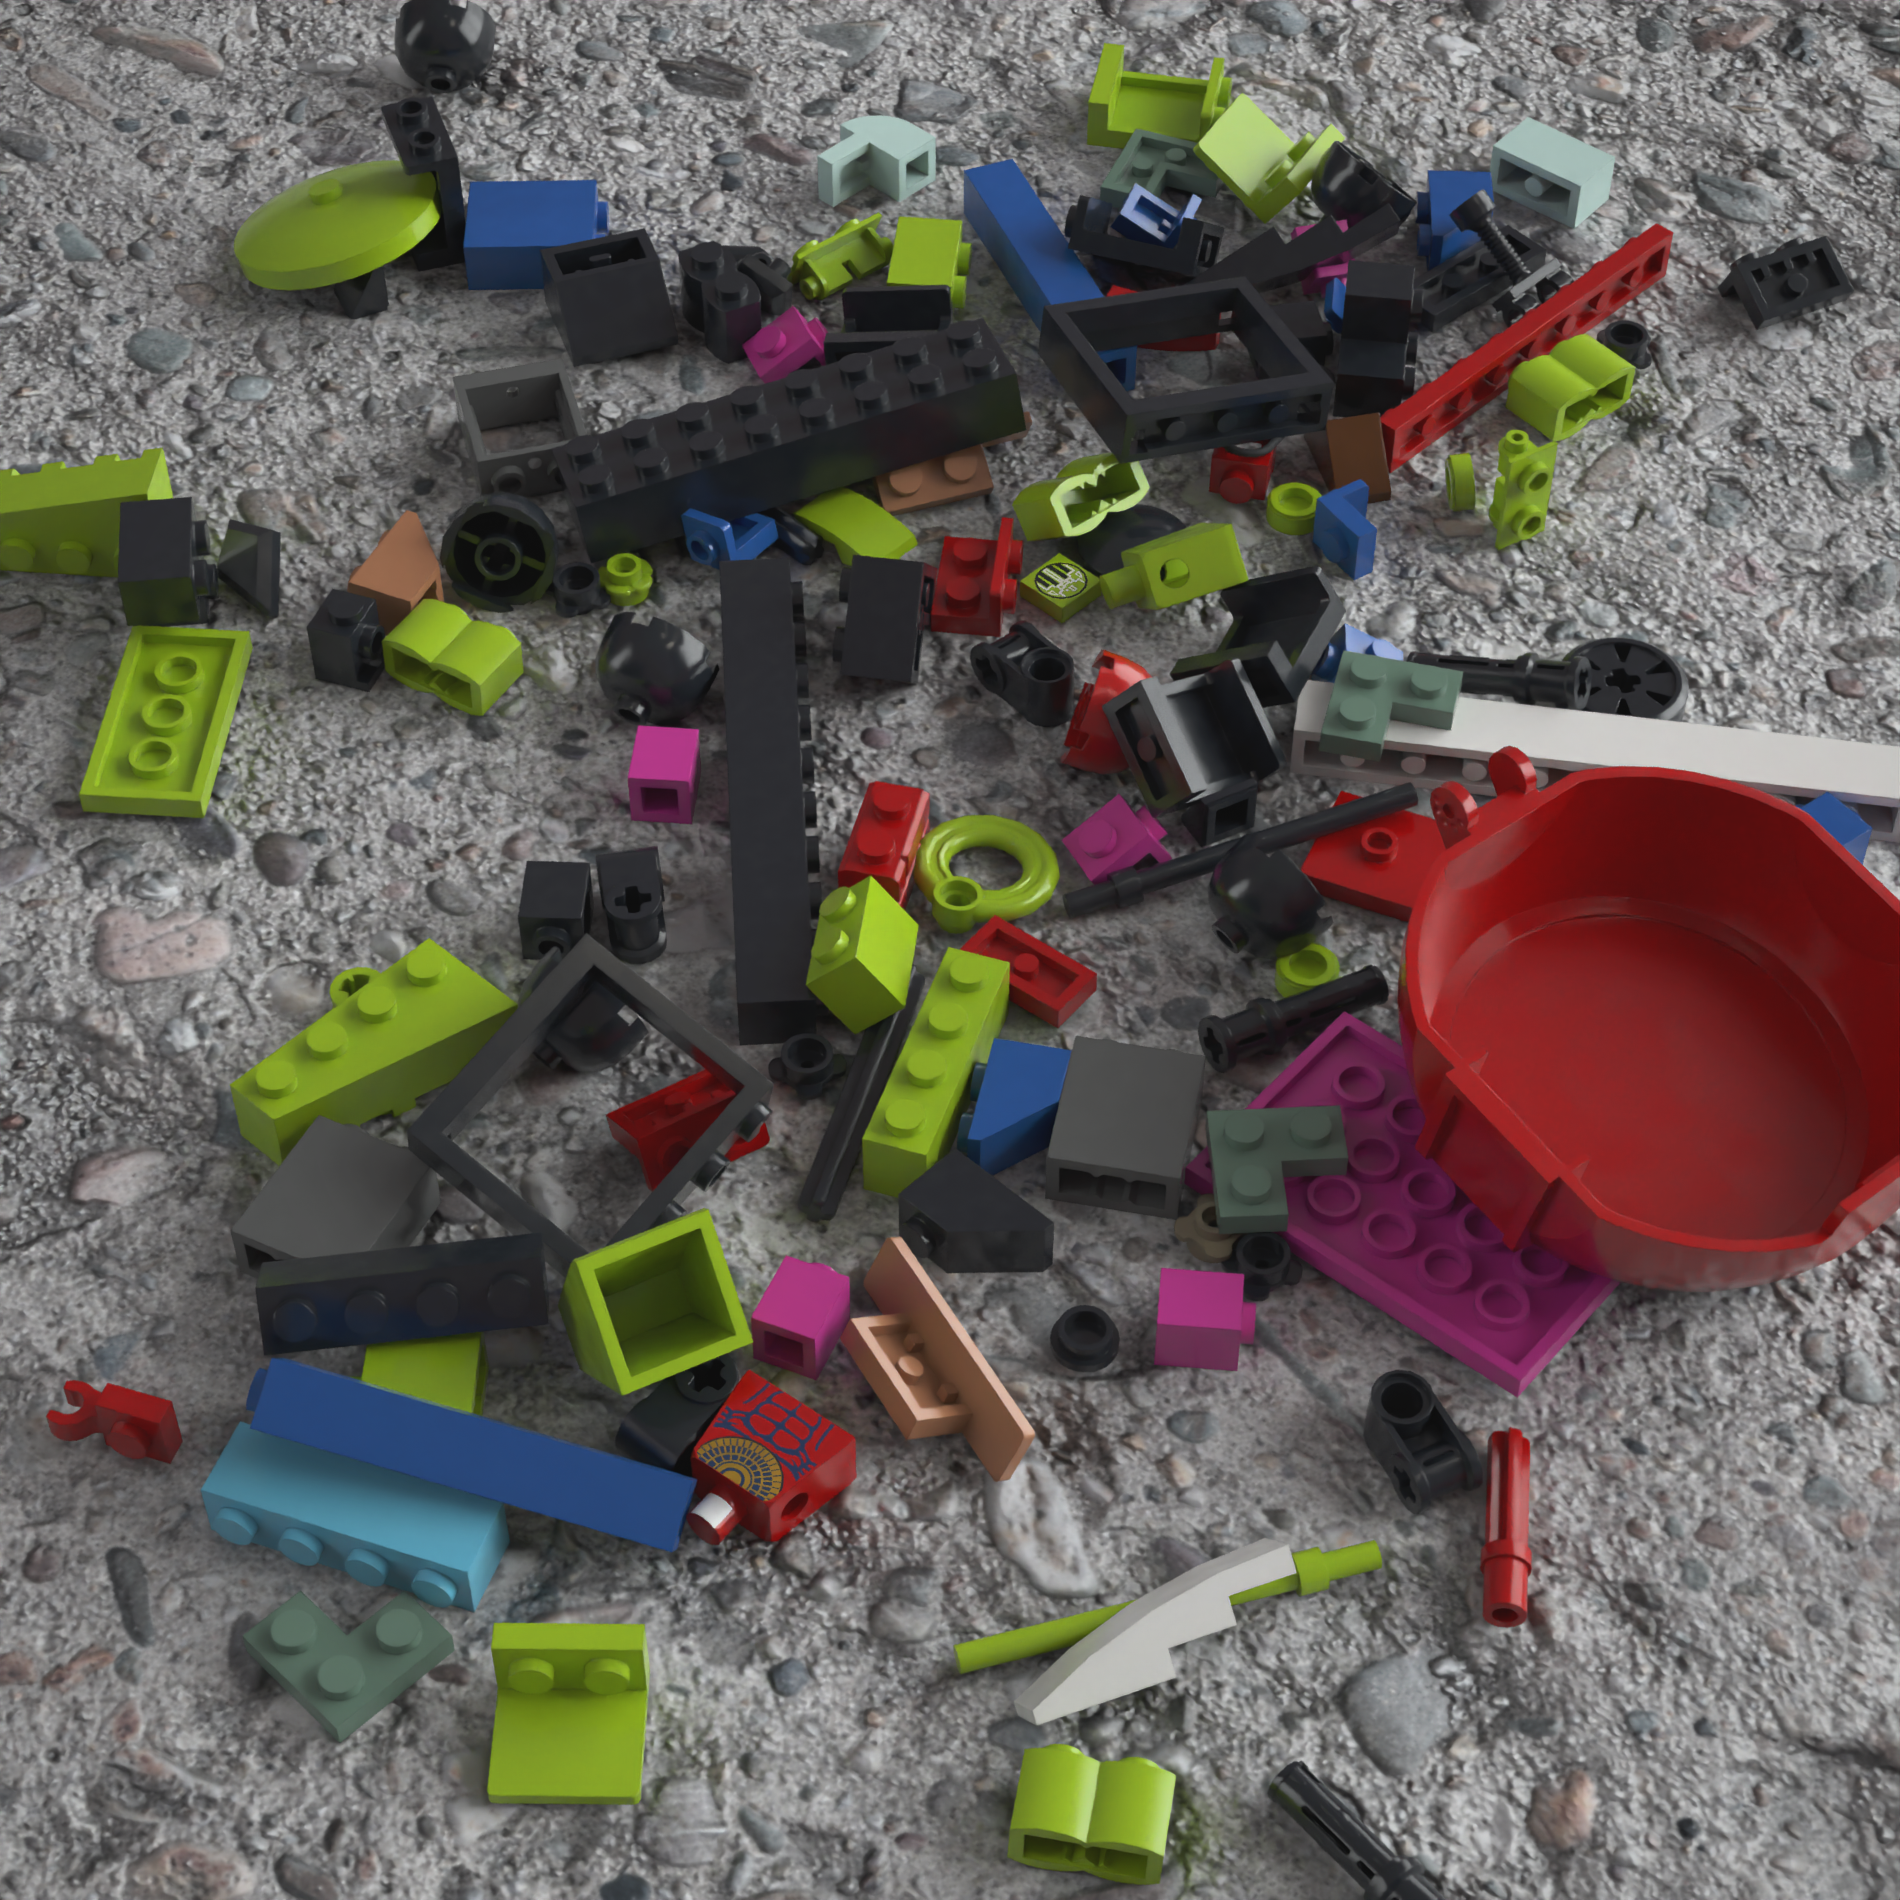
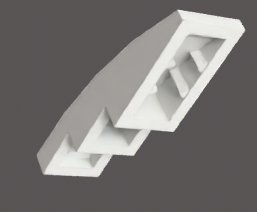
[1014,1538,1297,1725]

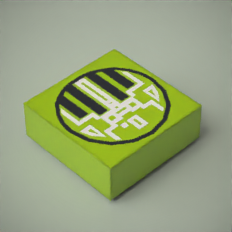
[1020,553,1102,623]

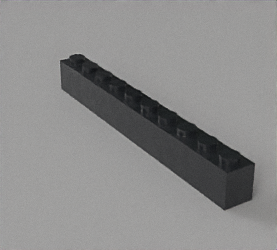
[719,558,829,1046]

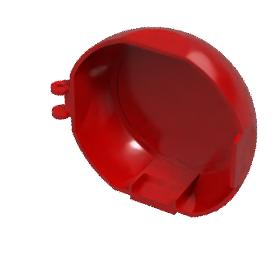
[1398,746,1900,1292]

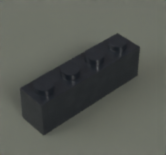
[255,1232,549,1356]

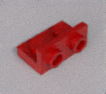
[931,517,1024,637]
[606,1069,770,1192]

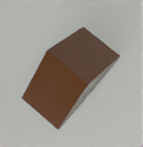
[1304,412,1391,504]

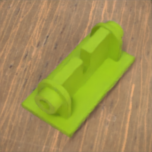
[787,212,893,300]
[1488,430,1558,550]

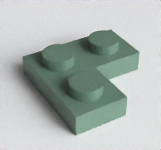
[1100,128,1224,208]
[1319,650,1463,762]
[1205,1105,1348,1234]
[242,1590,455,1743]

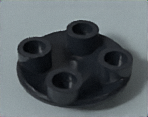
[1077,504,1187,581]

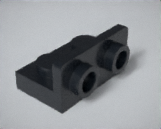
[1717,236,1854,330]

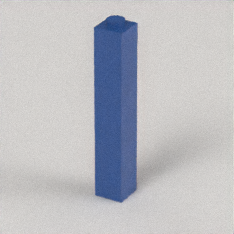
[964,159,1137,391]
[246,1358,698,1552]

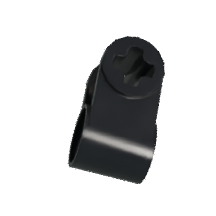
[970,620,1075,727]
[595,846,667,964]
[615,1353,739,1477]
[1363,1370,1483,1514]

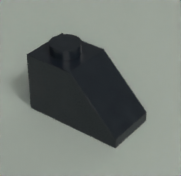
[898,1148,1054,1273]

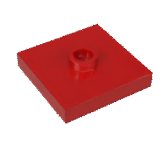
[1300,791,1446,922]

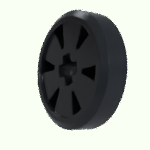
[1555,637,1689,722]

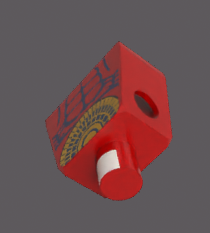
[686,1369,857,1546]

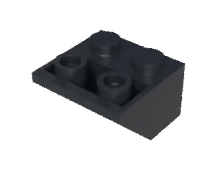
[540,228,678,367]

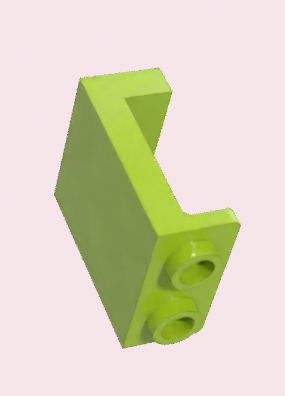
[1087,43,1232,149]

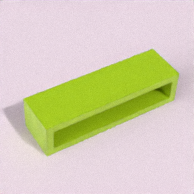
[862,947,1010,1198]

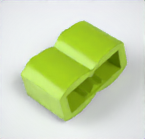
[1505,334,1636,441]
[1012,452,1150,541]
[382,599,524,716]
[1007,1744,1176,1885]

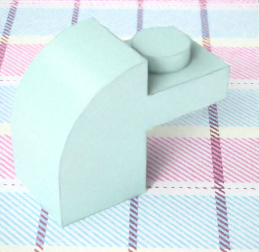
[817,115,936,207]

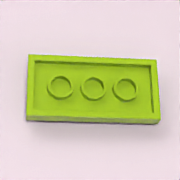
[79,625,253,818]

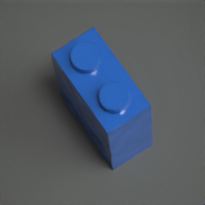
[463,180,609,290]

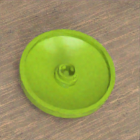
[234,160,442,290]

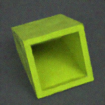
[558,1208,753,1396]

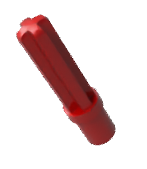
[1480,1427,1532,1628]

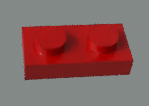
[959,915,1097,1028]

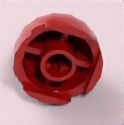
[1060,650,1152,775]

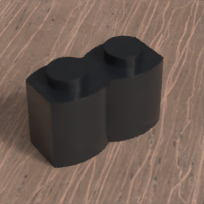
[678,241,762,364]

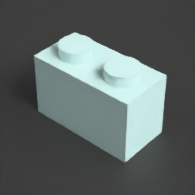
[1490,117,1615,229]

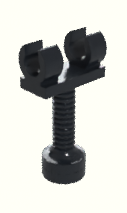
[1449,189,1574,328]

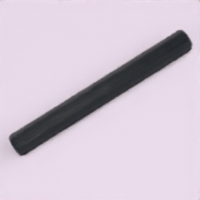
[797,964,925,1223]

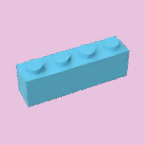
[201,1421,510,1612]

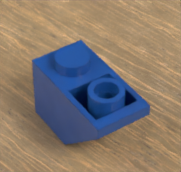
[1414,170,1494,271]
[957,1038,1072,1176]

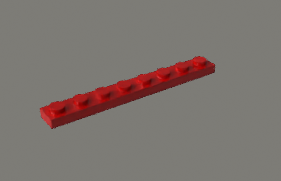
[1380,223,1673,473]

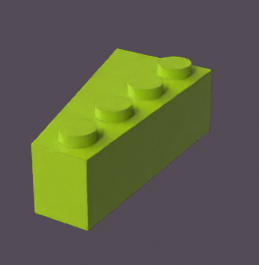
[0,447,173,578]

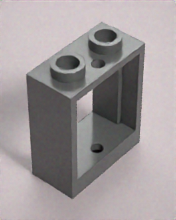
[453,358,587,497]

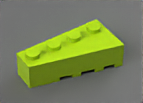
[230,938,518,1166]

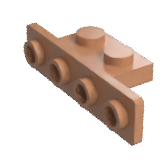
[872,412,1032,516]
[840,1236,1035,1482]

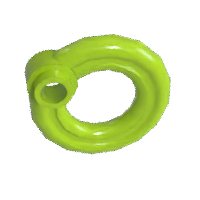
[913,815,1060,934]

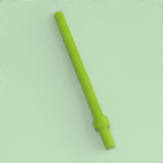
[953,1540,1382,1674]

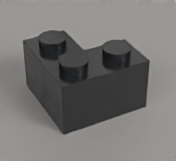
[1333,260,1424,418]
[118,497,219,627]
[832,555,938,683]

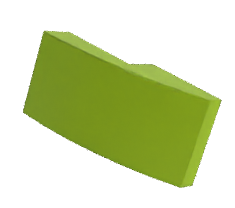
[794,487,918,566]

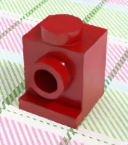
[1209,439,1277,504]

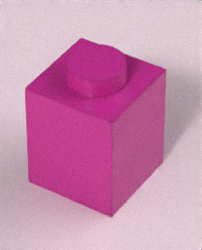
[628,725,701,824]
[751,1255,850,1381]
[1154,1268,1256,1371]

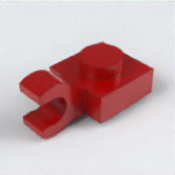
[46,1380,183,1464]

